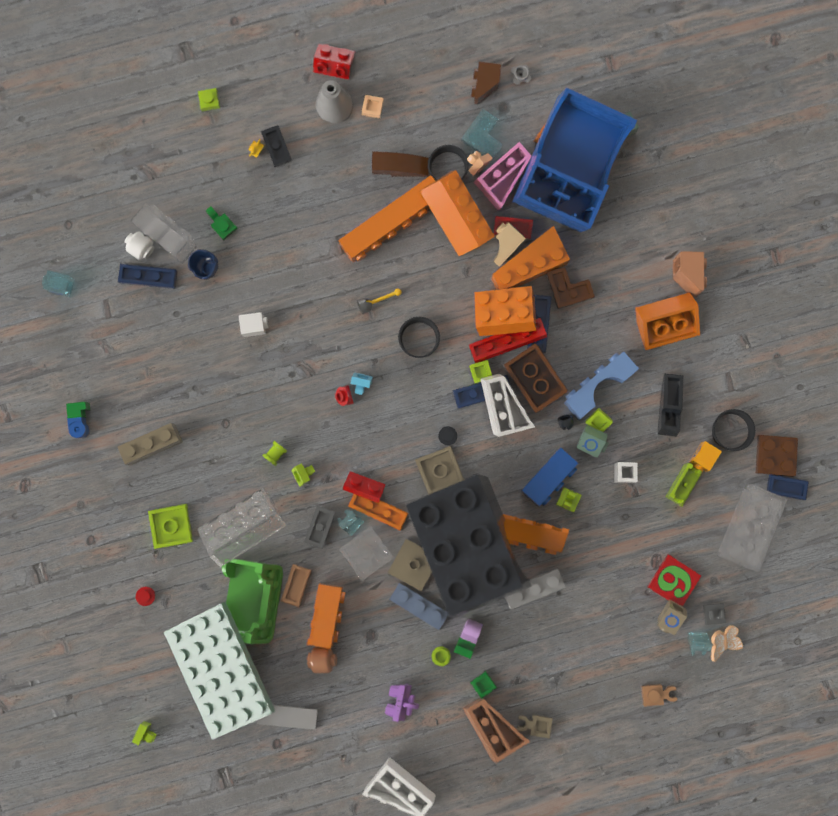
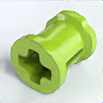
[262,441,288,466]

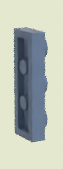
[389,582,448,630]

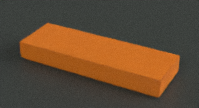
[348,494,409,531]

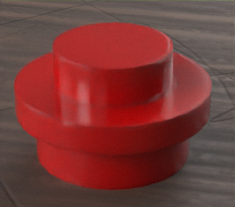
[135,586,155,606]

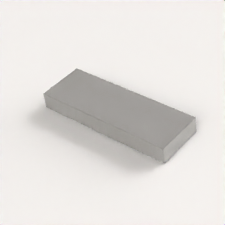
[257,704,318,730]

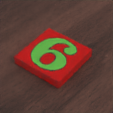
[647,554,701,607]

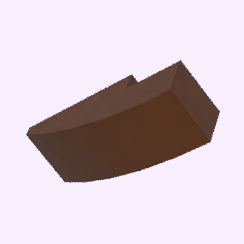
[372,151,429,177]

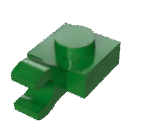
[205,206,238,241]

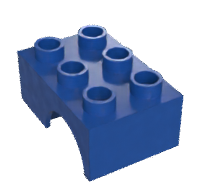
[512,88,637,232]

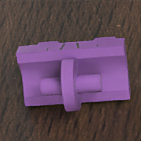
[385,684,419,722]

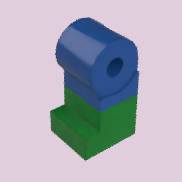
[66,402,90,439]

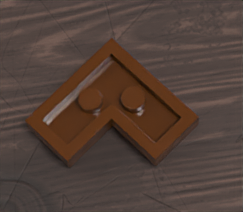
[547,267,595,309]

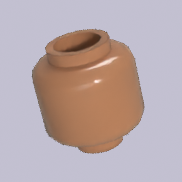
[307,647,337,673]

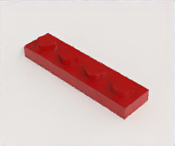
[469,318,547,363]

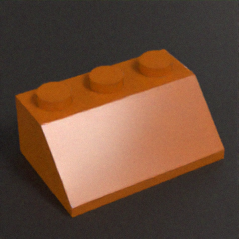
[635,292,700,350]

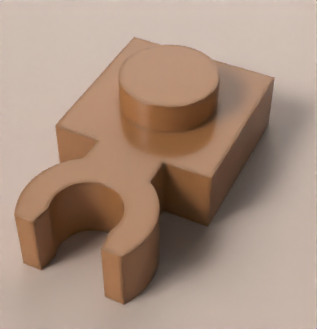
[641,684,677,706]

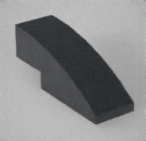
[658,373,684,437]

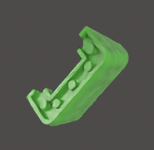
[222,557,283,644]

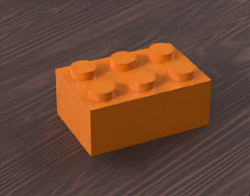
[474,286,536,336]

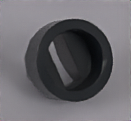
[558,415,574,430]

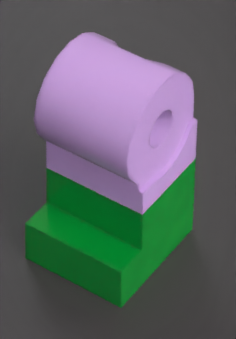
[453,618,483,659]

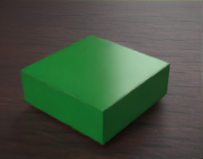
[470,671,497,699]

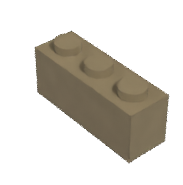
[118,423,183,466]

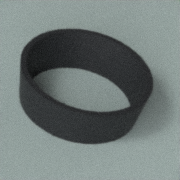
[428,145,469,181]
[398,317,440,358]
[712,409,756,451]

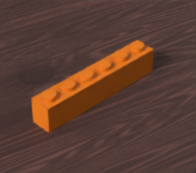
[338,175,435,262]

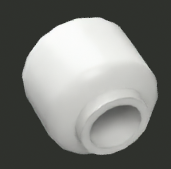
[125,231,155,260]

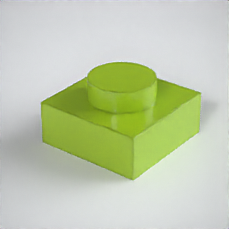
[198,88,220,111]
[469,360,492,384]
[585,408,613,432]

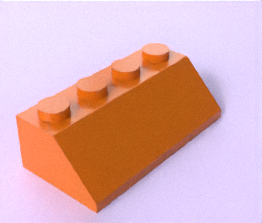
[420,170,495,256]

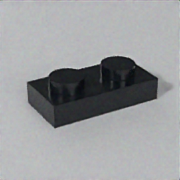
[261,125,292,167]

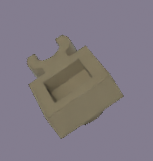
[517,714,553,738]

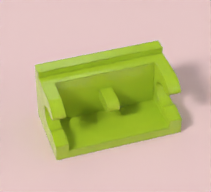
[665,463,702,507]

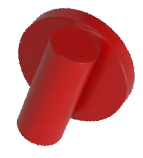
[335,385,354,406]

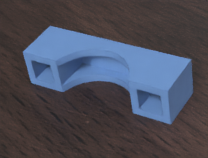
[564,352,639,420]

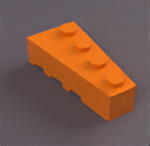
[491,226,570,290]

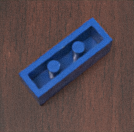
[521,448,578,507]

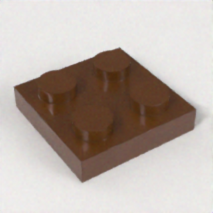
[755,435,798,477]

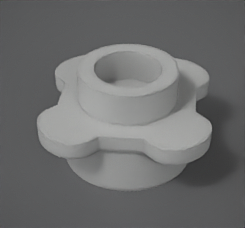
[511,64,531,85]

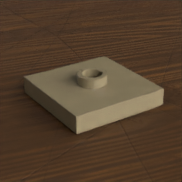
[415,446,464,495]
[388,539,432,592]

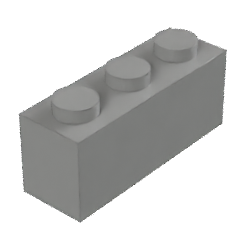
[505,568,565,610]

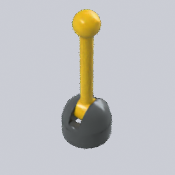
[357,288,402,314]

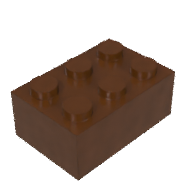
[504,343,569,413]

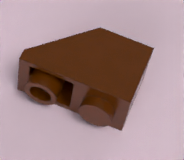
[471,62,501,105]

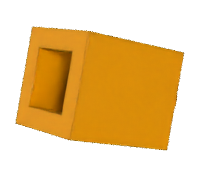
[689,441,722,473]

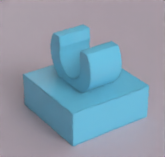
[351,373,373,395]

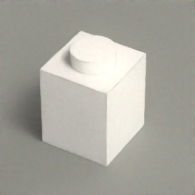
[239,312,269,337]
[614,462,638,483]

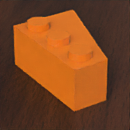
[307,583,346,649]

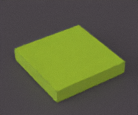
[148,504,193,549]

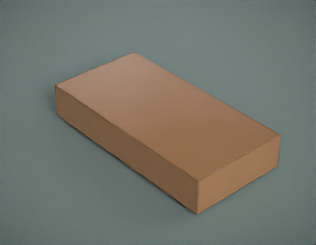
[281,564,312,607]

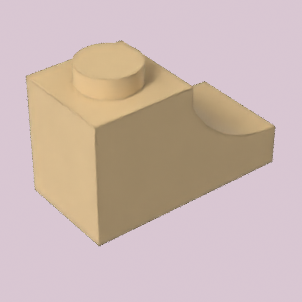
[494,222,526,267]

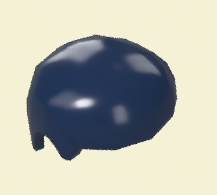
[188,249,219,280]

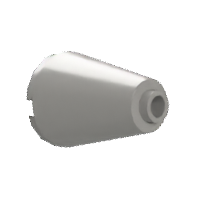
[316,80,353,124]

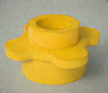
[248,139,264,158]

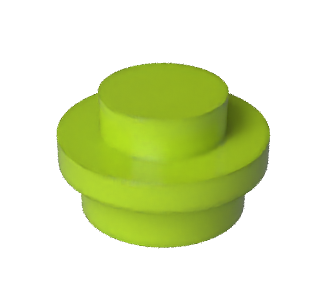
[432,646,451,666]

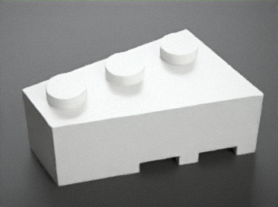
[481,374,535,437]
[362,757,436,816]

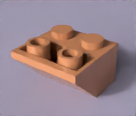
[673,251,707,298]

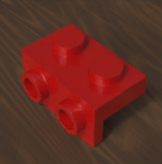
[313,44,355,80]

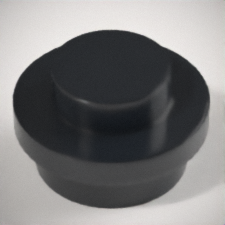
[438,426,458,446]

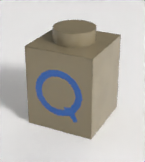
[657,599,687,635]

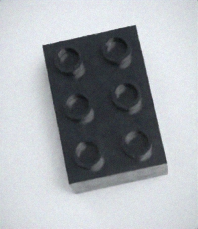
[406,474,532,618]

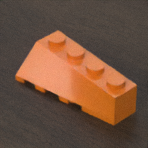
[503,514,569,555]

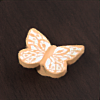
[711,625,743,662]

